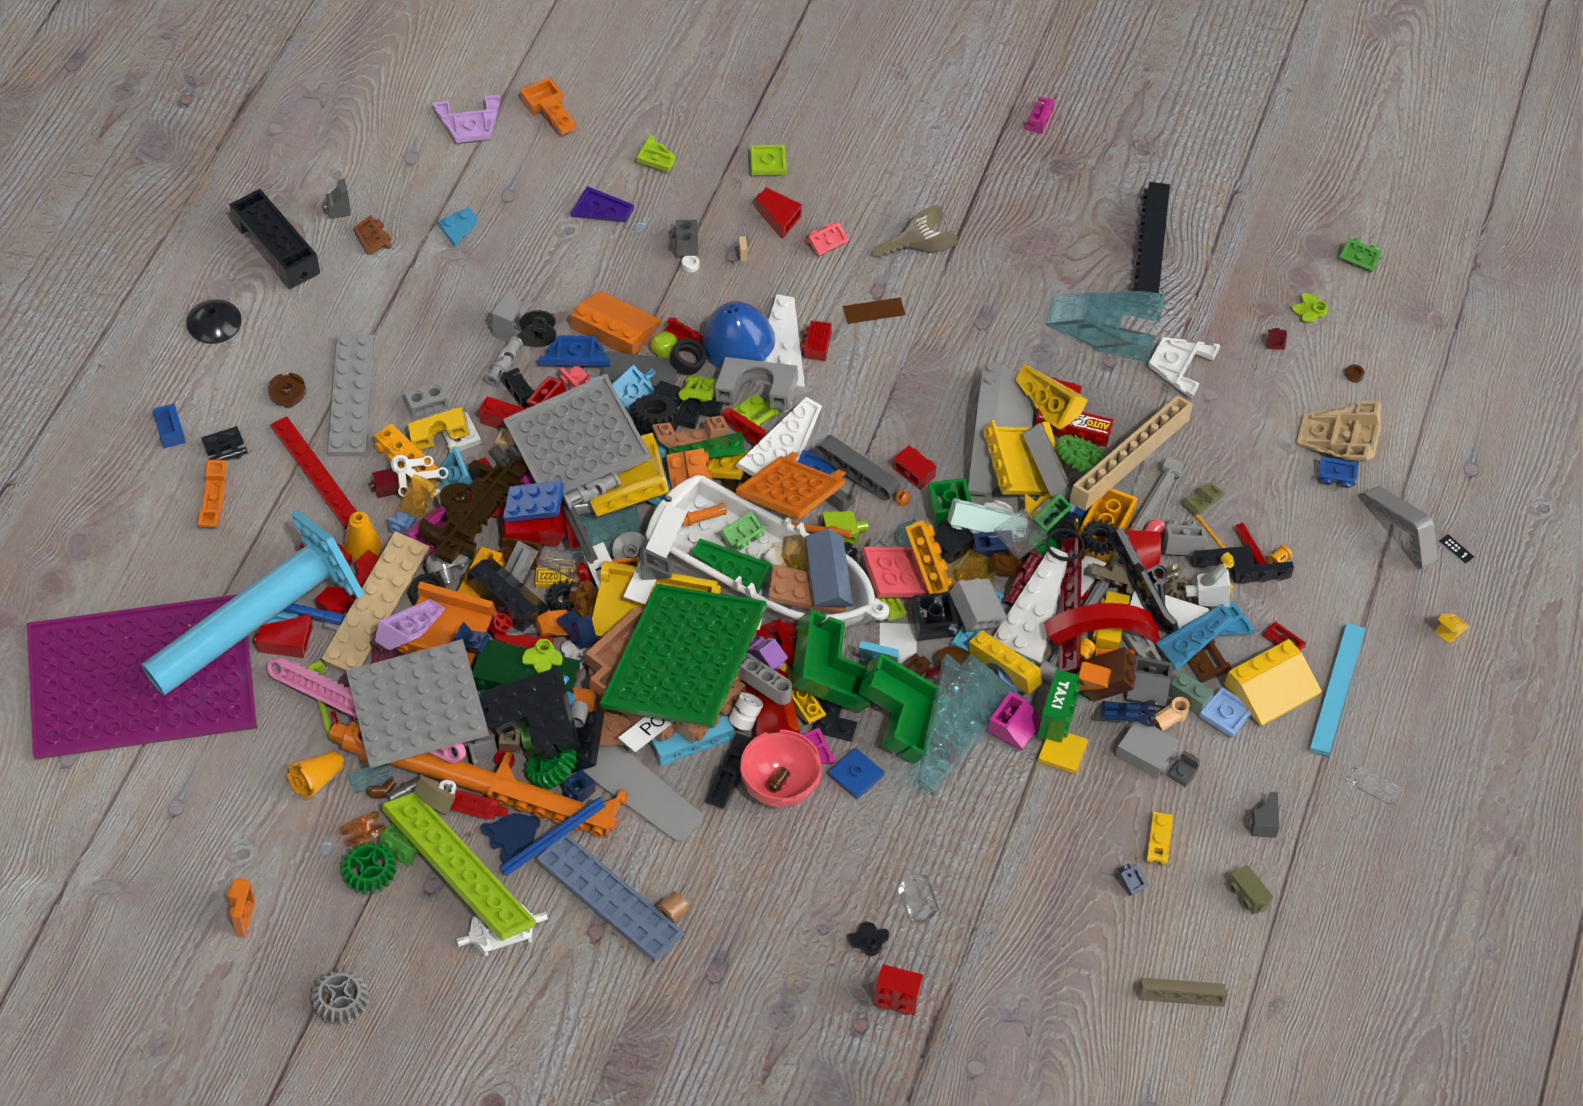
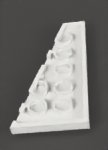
[751,294,805,392]
[735,397,822,476]
[993,547,1068,665]

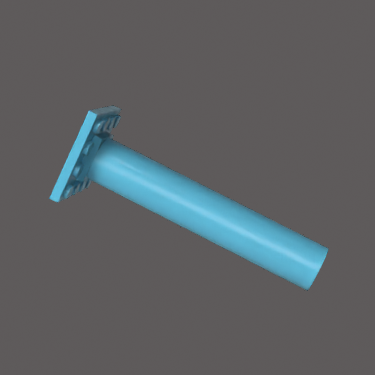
[141,510,365,696]

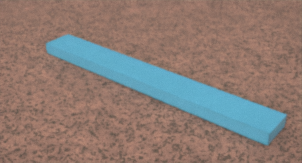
[1310,623,1366,757]

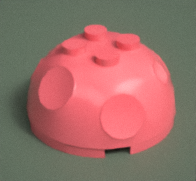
[740,730,822,808]

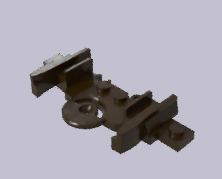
[419,455,529,564]

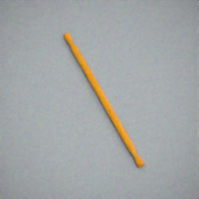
[1193,513,1226,548]

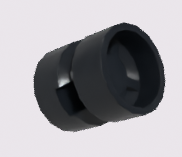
[1052,512,1083,541]

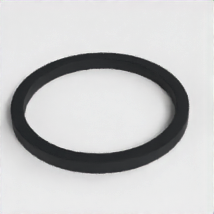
[1046,528,1085,561]

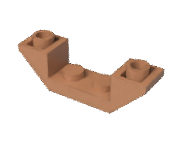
[652,416,729,448]

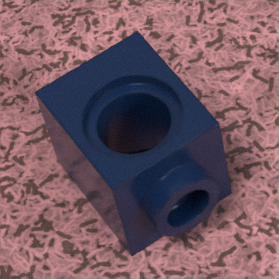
[563,769,596,802]

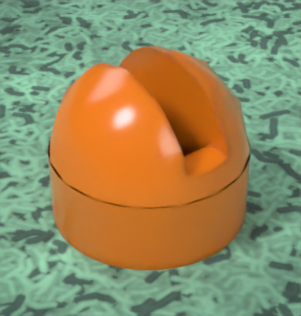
[895,490,910,507]

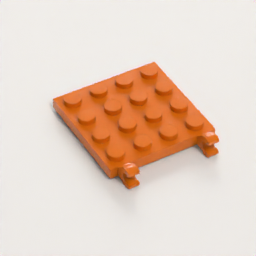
[736,451,846,520]

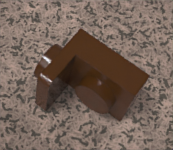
[903,653,932,676]

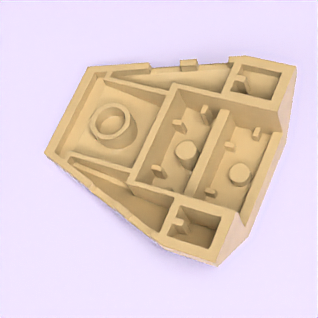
[1297,401,1381,460]

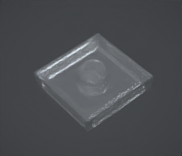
[994,508,1048,560]

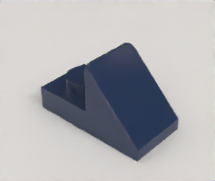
[973,530,1014,557]
[557,610,597,649]
[452,622,490,653]

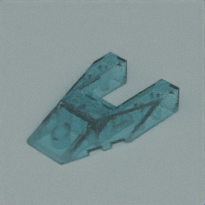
[1046,291,1166,363]

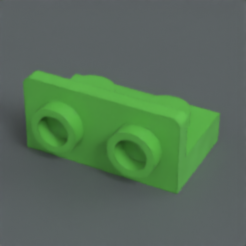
[1340,238,1382,272]
[378,823,420,867]

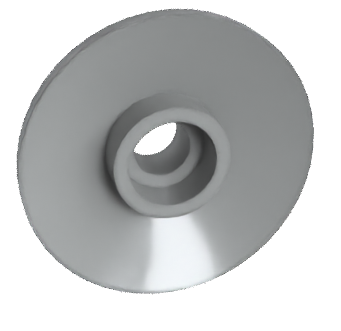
[612,532,648,559]

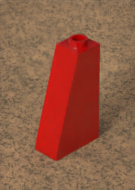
[756,669,800,737]

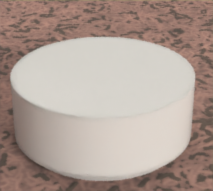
[681,256,699,272]

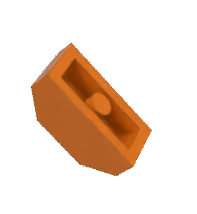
[535,610,569,636]

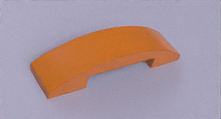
[198,460,227,528]

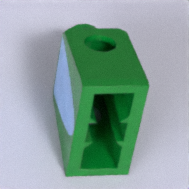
[1031,493,1072,532]

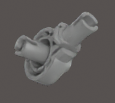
[426,550,478,584]

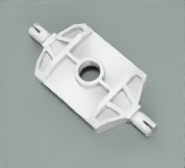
[456,903,548,956]

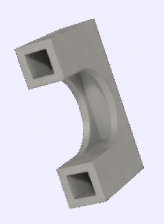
[715,357,798,410]

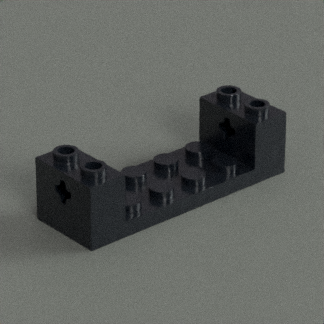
[229,189,320,290]

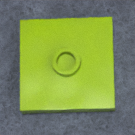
[750,145,787,176]

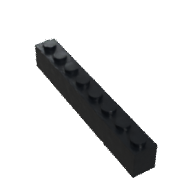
[1133,182,1170,303]

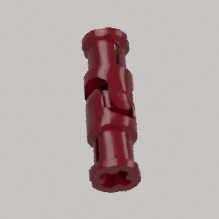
[1002,550,1044,607]

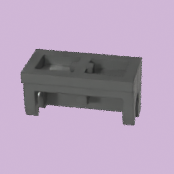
[825,489,855,512]

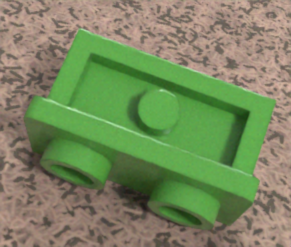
[720,511,767,550]

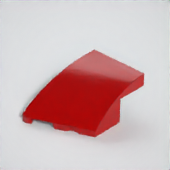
[1121,529,1161,590]

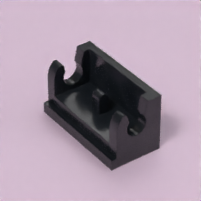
[502,368,535,408]

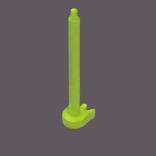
[306,661,333,741]

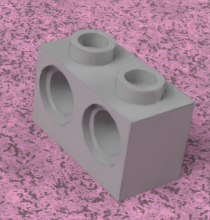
[404,381,448,420]

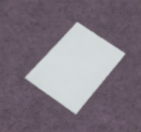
[880,623,917,665]

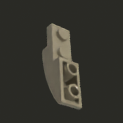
[1090,561,1135,597]

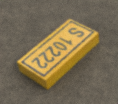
[536,568,575,588]

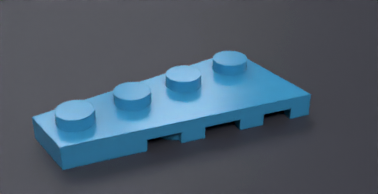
[1156,604,1234,671]

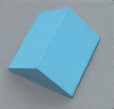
[439,447,473,487]

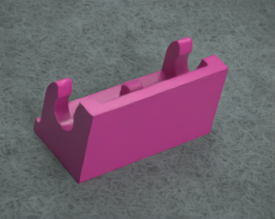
[1025,97,1055,134]

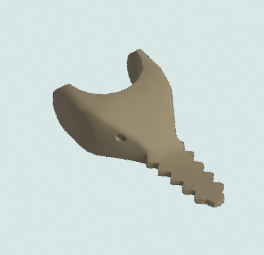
[872,205,958,258]

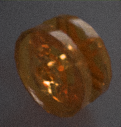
[339,811,386,847]

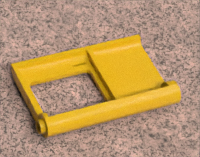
[592,561,721,637]

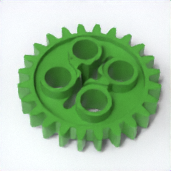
[1056,434,1108,474]

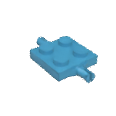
[612,364,656,417]

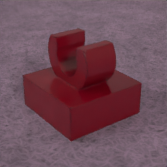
[1266,328,1287,349]

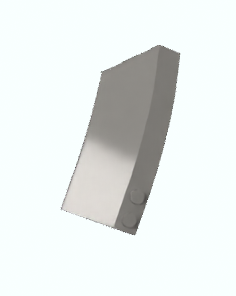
[968,363,1034,496]

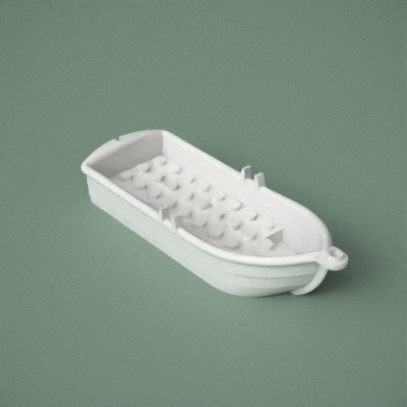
[646,475,889,627]

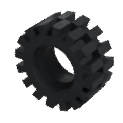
[1082,519,1117,556]
[547,580,575,612]

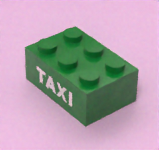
[1038,669,1081,743]

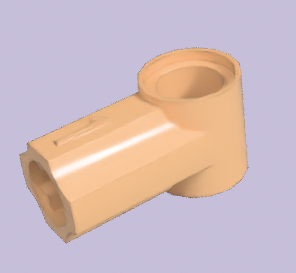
[1151,697,1189,731]

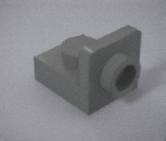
[1169,751,1201,788]

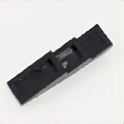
[705,733,753,809]

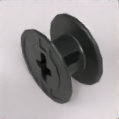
[519,310,557,347]

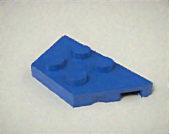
[539,335,610,366]

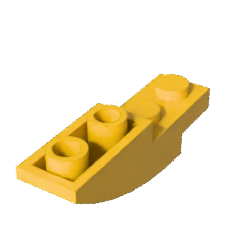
[779,661,826,724]

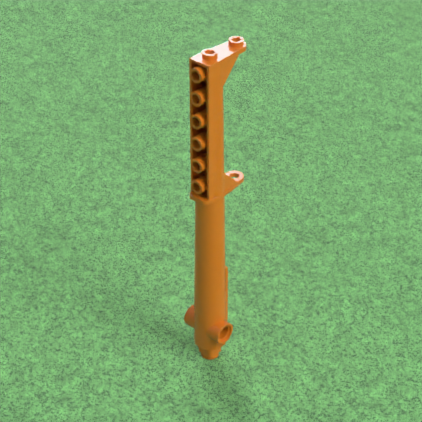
[329,721,628,838]

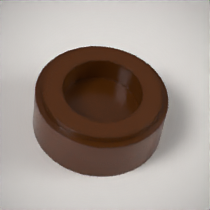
[1345,364,1365,383]

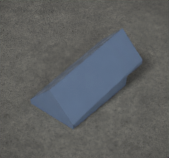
[805,528,853,607]

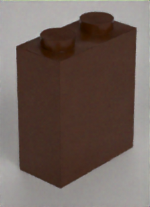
[1083,647,1136,702]

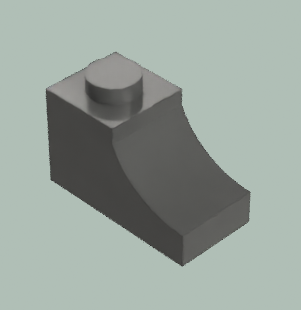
[323,179,351,219]
[1248,792,1279,838]

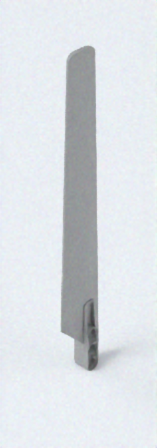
[471,637,703,842]

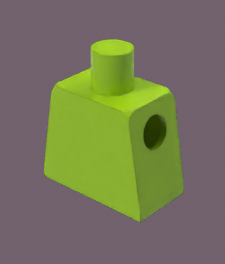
[822,511,868,545]

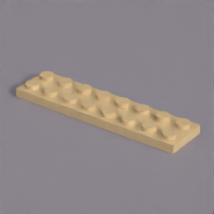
[321,531,430,673]

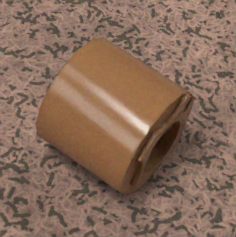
[657,891,690,923]

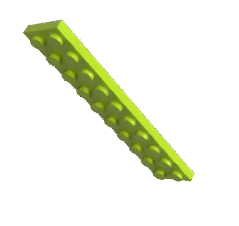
[382,792,536,941]

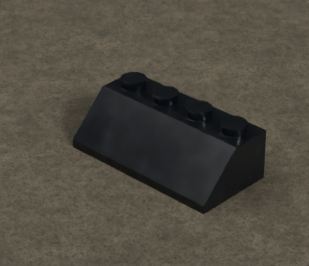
[466,559,550,633]

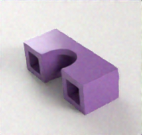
[747,636,788,670]

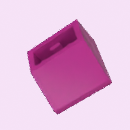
[988,691,1041,751]

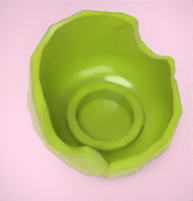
[650,331,678,359]

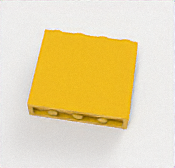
[983,420,1064,495]
[590,433,669,517]

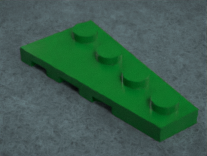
[669,432,745,458]
[692,538,771,594]

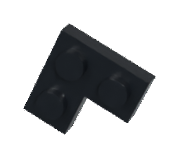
[678,397,724,429]
[814,699,857,742]

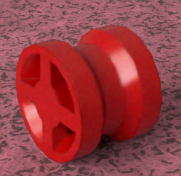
[489,613,512,635]

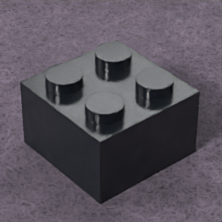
[911,592,958,641]

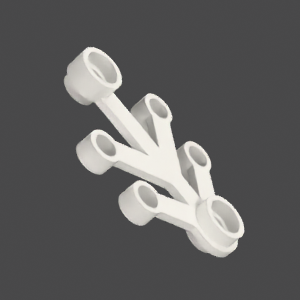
[391,455,449,509]

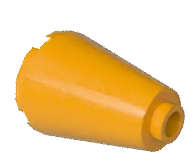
[344,512,382,561]
[286,751,344,800]

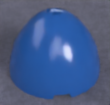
[703,301,775,368]

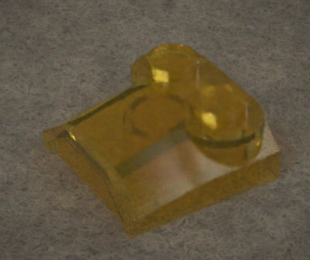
[953,549,998,584]

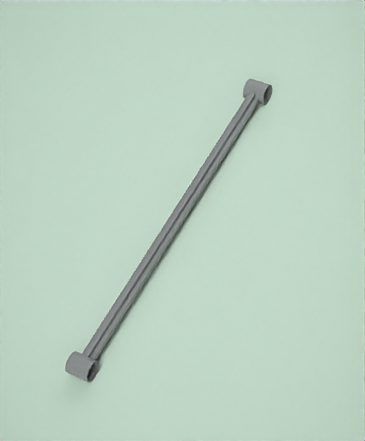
[1040,456,1186,683]

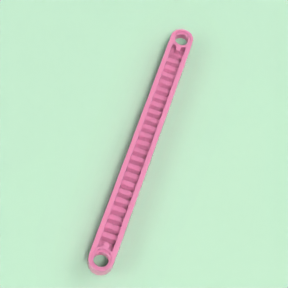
[267,657,466,763]

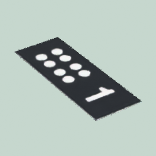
[1440,534,1474,564]

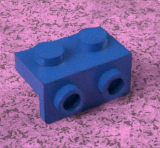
[1317,457,1359,488]

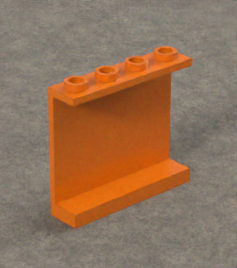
[396,581,495,667]

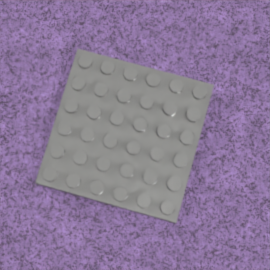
[503,374,652,499]
[346,639,489,768]

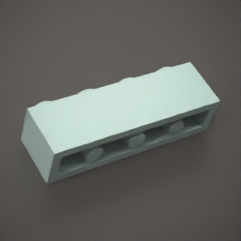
[947,498,1029,542]

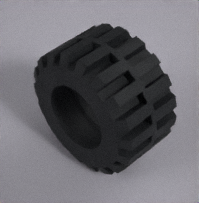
[631,394,678,439]

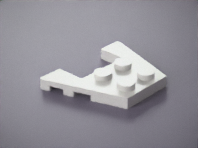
[1148,337,1220,399]

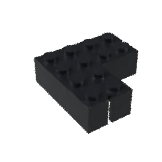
[481,668,581,760]

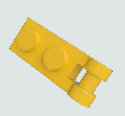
[1146,812,1173,865]

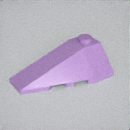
[375,599,445,650]

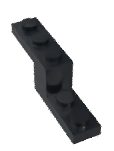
[1191,546,1294,584]

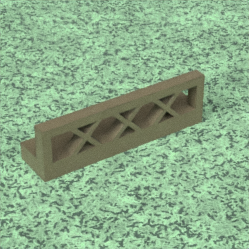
[1140,977,1228,1007]

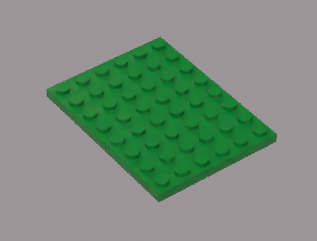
[600,584,767,728]

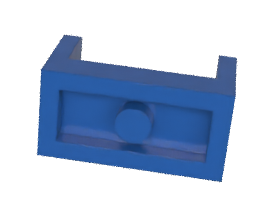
[153,403,186,449]

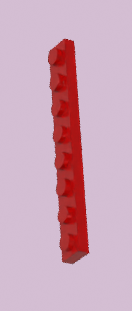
[271,416,357,530]

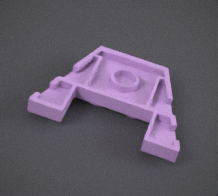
[433,94,501,143]

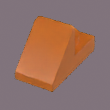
[1074,662,1111,691]

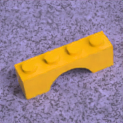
[969,630,1042,695]

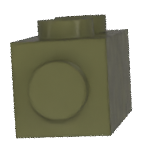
[1228,865,1272,915]

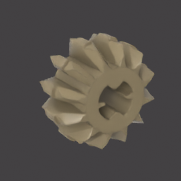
[1164,575,1195,603]

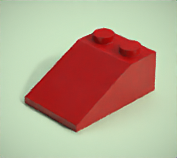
[502,506,566,547]

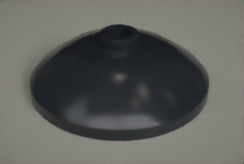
[186,299,242,344]

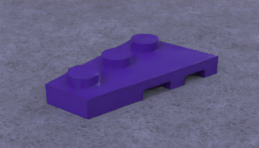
[571,186,635,222]

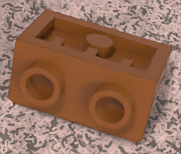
[354,215,393,255]

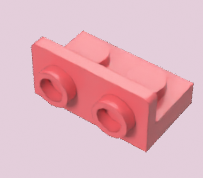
[805,222,849,257]
[559,366,587,390]

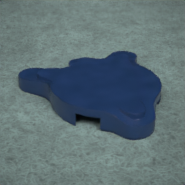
[480,813,540,864]

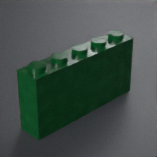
[472,639,580,693]

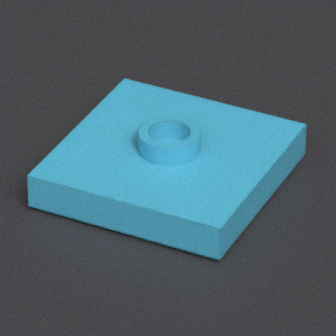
[859,641,900,663]

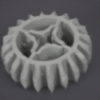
[311,968,369,1025]

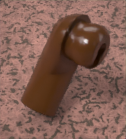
[366,778,397,799]

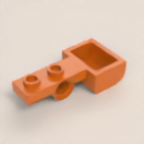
[520,77,577,135]

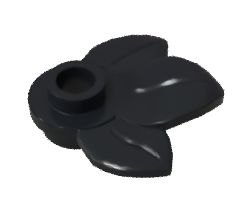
[847,921,889,956]

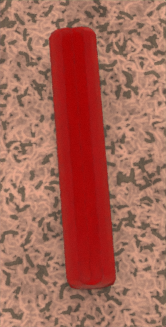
[1235,523,1268,565]

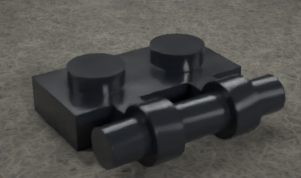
[201,426,248,460]

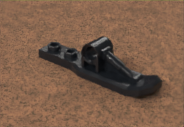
[1108,527,1179,634]

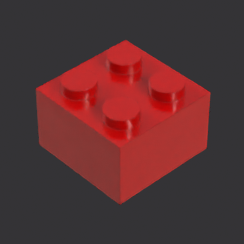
[874,964,923,1016]

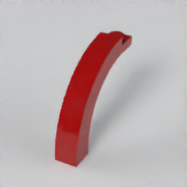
[1044,603,1161,645]

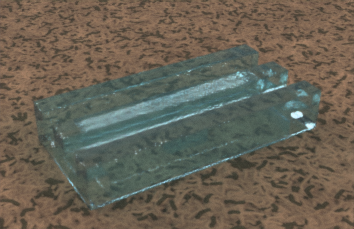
[348,764,393,794]

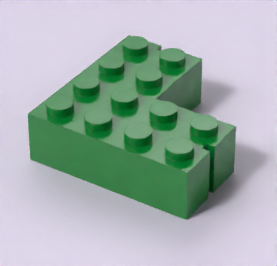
[791,609,871,713]
[859,653,946,764]

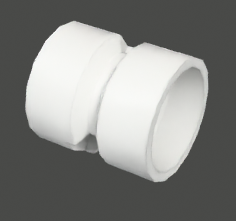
[728,693,763,731]

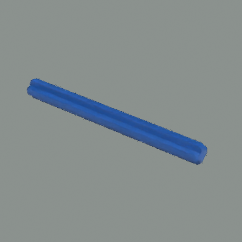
[500,797,606,876]

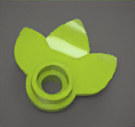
[1292,293,1328,322]
[522,639,563,673]

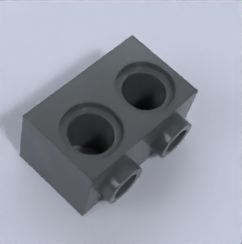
[672,219,698,256]

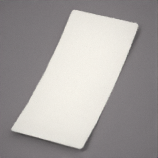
[1130,591,1209,634]

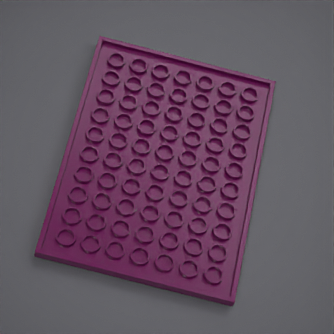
[27,594,257,759]

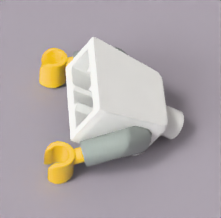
[1185,552,1234,607]

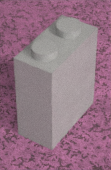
[949,578,1007,631]
[1116,721,1180,779]

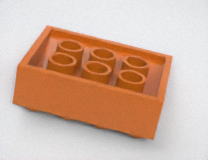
[571,291,662,354]

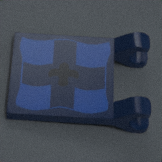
[1101,700,1156,727]

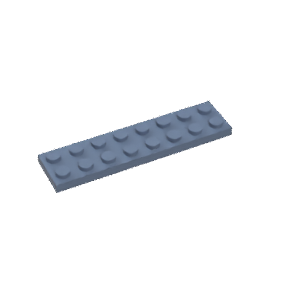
[536,834,684,962]

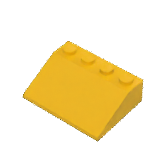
[1224,639,1322,727]

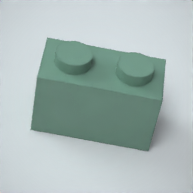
[1168,670,1214,716]

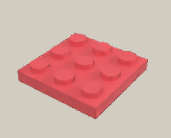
[861,547,929,598]

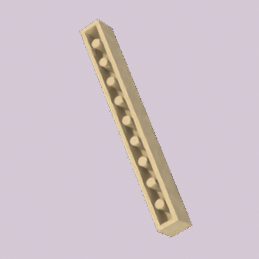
[1069,395,1193,511]

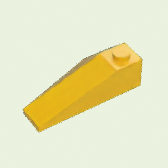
[1015,364,1088,429]

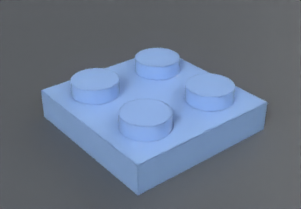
[1199,687,1251,738]

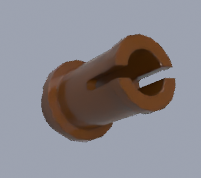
[767,766,790,793]

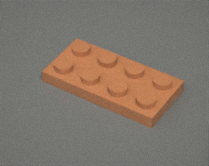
[768,564,846,614]

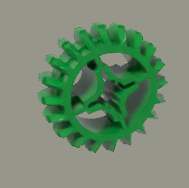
[525,745,577,789]
[341,841,397,895]

